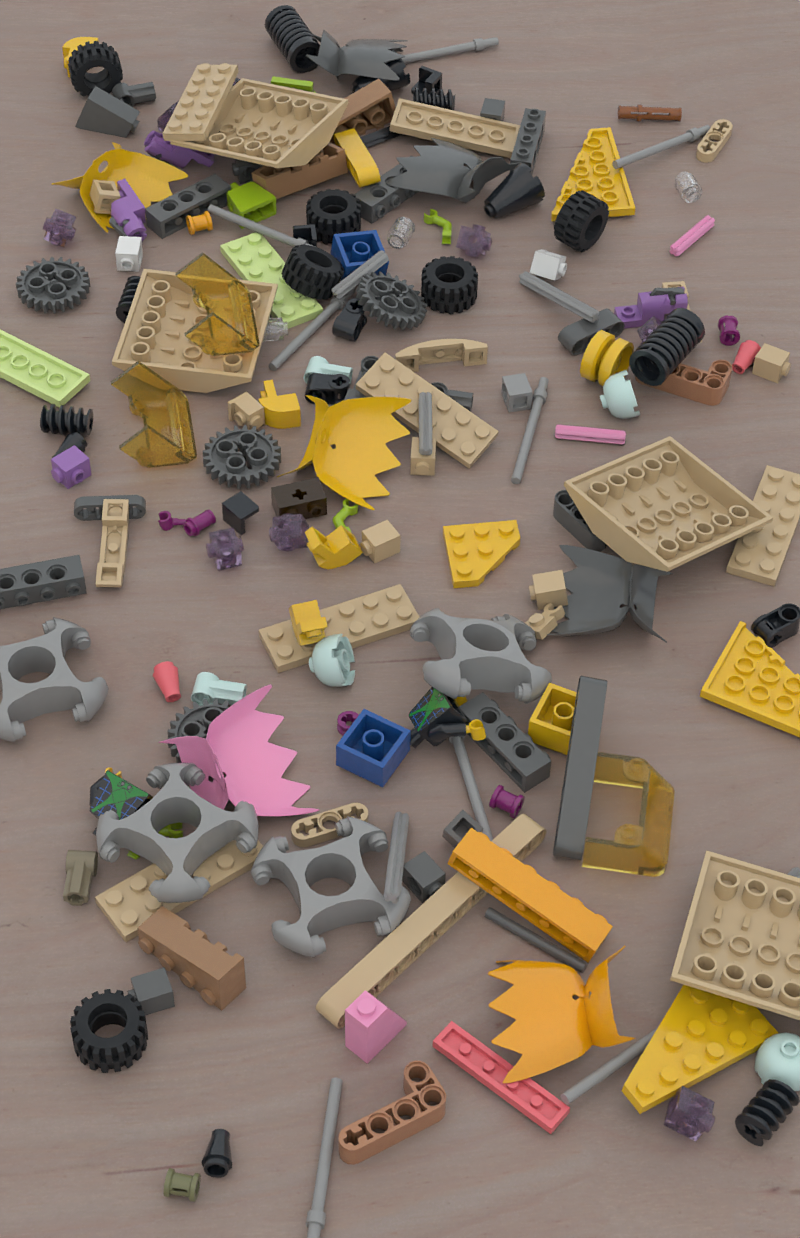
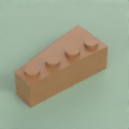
[329,79,396,145]
[252,142,348,199]
[137,906,246,1011]

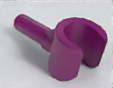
[158,511,186,531]

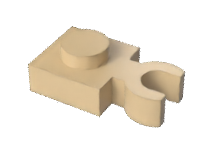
[525,603,565,640]

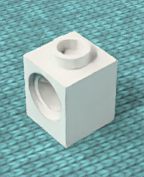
[115,236,143,272]
[530,249,567,281]

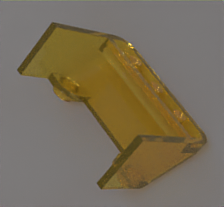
[175,252,260,356]
[111,361,197,468]
[582,752,674,877]

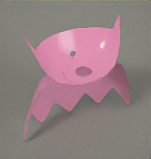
[159,684,319,817]

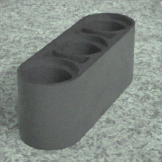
[558,309,625,356]
[553,490,607,552]

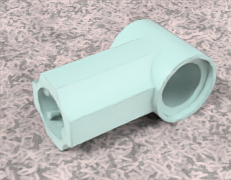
[303,356,353,388]
[191,672,247,706]

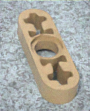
[696,119,733,163]
[291,803,368,847]

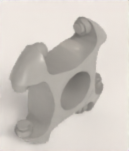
[410,608,552,704]
[0,617,109,742]
[96,763,259,903]
[251,816,411,958]

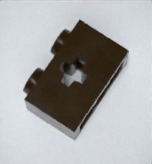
[271,477,327,525]

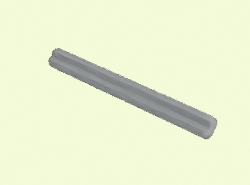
[519,271,599,323]
[384,811,409,903]

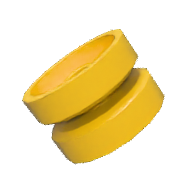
[580,330,634,386]

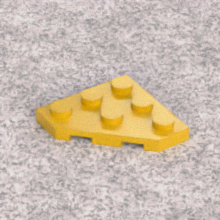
[443,520,520,589]

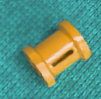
[186,211,213,235]

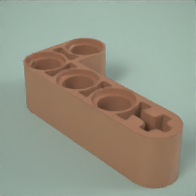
[635,359,732,406]
[338,1060,446,1165]

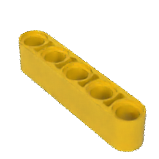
[333,128,381,188]

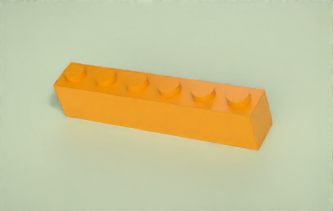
[447,828,613,963]

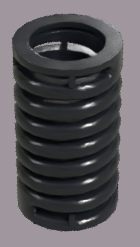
[265,5,320,73]
[629,308,705,386]

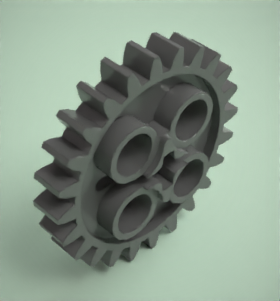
[16,257,91,314]
[356,271,427,330]
[203,425,281,489]
[167,698,229,763]

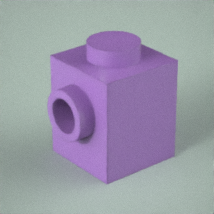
[51,445,91,489]

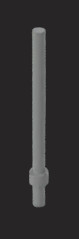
[401,37,499,63]
[612,125,710,169]
[208,204,315,247]
[269,288,356,371]
[511,377,549,484]
[449,736,493,841]
[561,1028,657,1105]
[306,1078,343,1238]

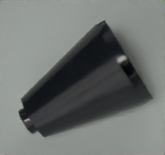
[351,49,411,93]
[483,163,545,219]

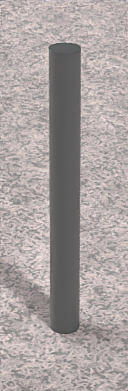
[484,907,588,973]

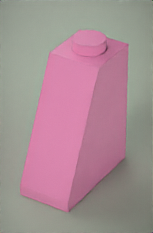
[345,990,407,1064]

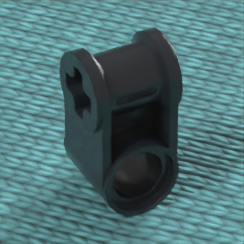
[332,298,367,342]
[305,373,350,405]
[751,603,800,648]

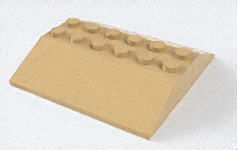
[170,78,348,168]
[112,269,278,393]
[564,436,774,572]
[670,850,800,1020]

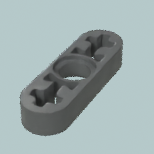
[74,495,146,521]

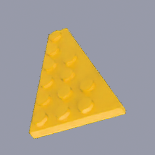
[551,127,636,221]
[700,621,800,738]
[622,984,778,1114]

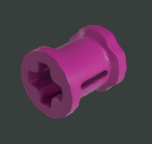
[718,315,740,346]
[489,785,525,819]

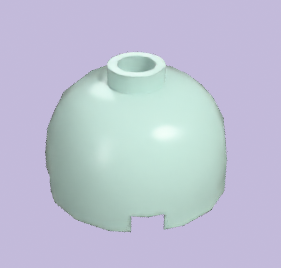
[600,370,640,419]
[309,634,355,687]
[754,1032,800,1091]

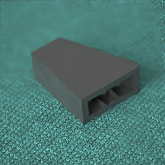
[75,86,140,138]

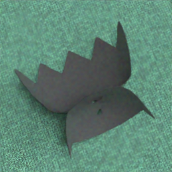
[306,30,407,80]
[386,138,521,203]
[547,545,673,643]

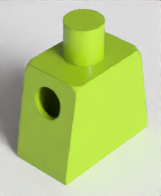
[227,181,277,229]

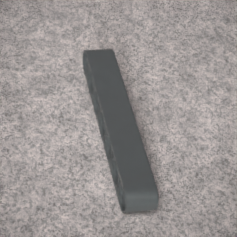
[553,676,608,860]

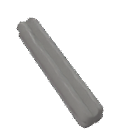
[331,250,389,299]
[419,392,433,456]

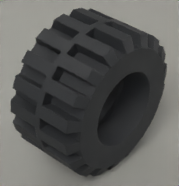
[68,41,123,97]
[306,189,361,244]
[554,190,609,252]
[281,244,344,300]
[421,256,478,314]
[70,989,148,1073]

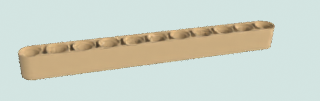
[316,813,547,1029]

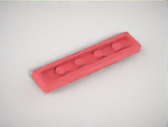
[432,1021,570,1134]

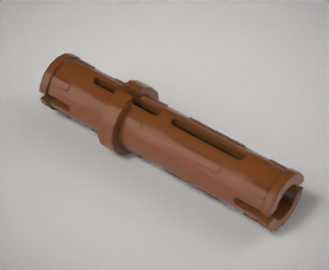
[618,104,682,121]

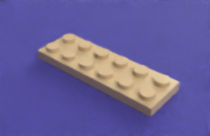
[162,63,239,141]
[389,98,520,158]
[355,352,499,469]
[726,465,800,587]
[259,584,419,673]
[95,840,263,942]

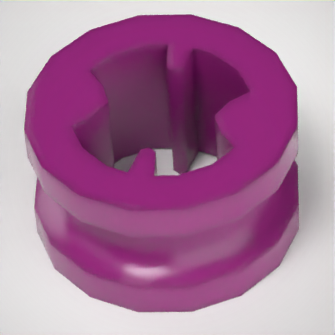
[337,711,359,736]

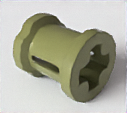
[163,1168,201,1202]

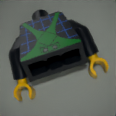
[409,687,486,748]
[89,767,153,836]

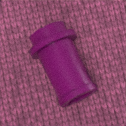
[183,509,216,536]

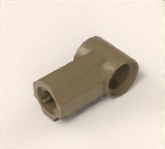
[63,850,98,906]

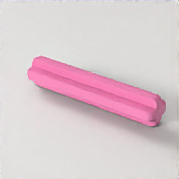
[669,215,715,257]
[555,424,626,445]

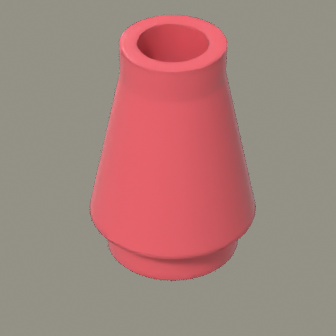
[732,340,761,374]
[153,661,181,702]

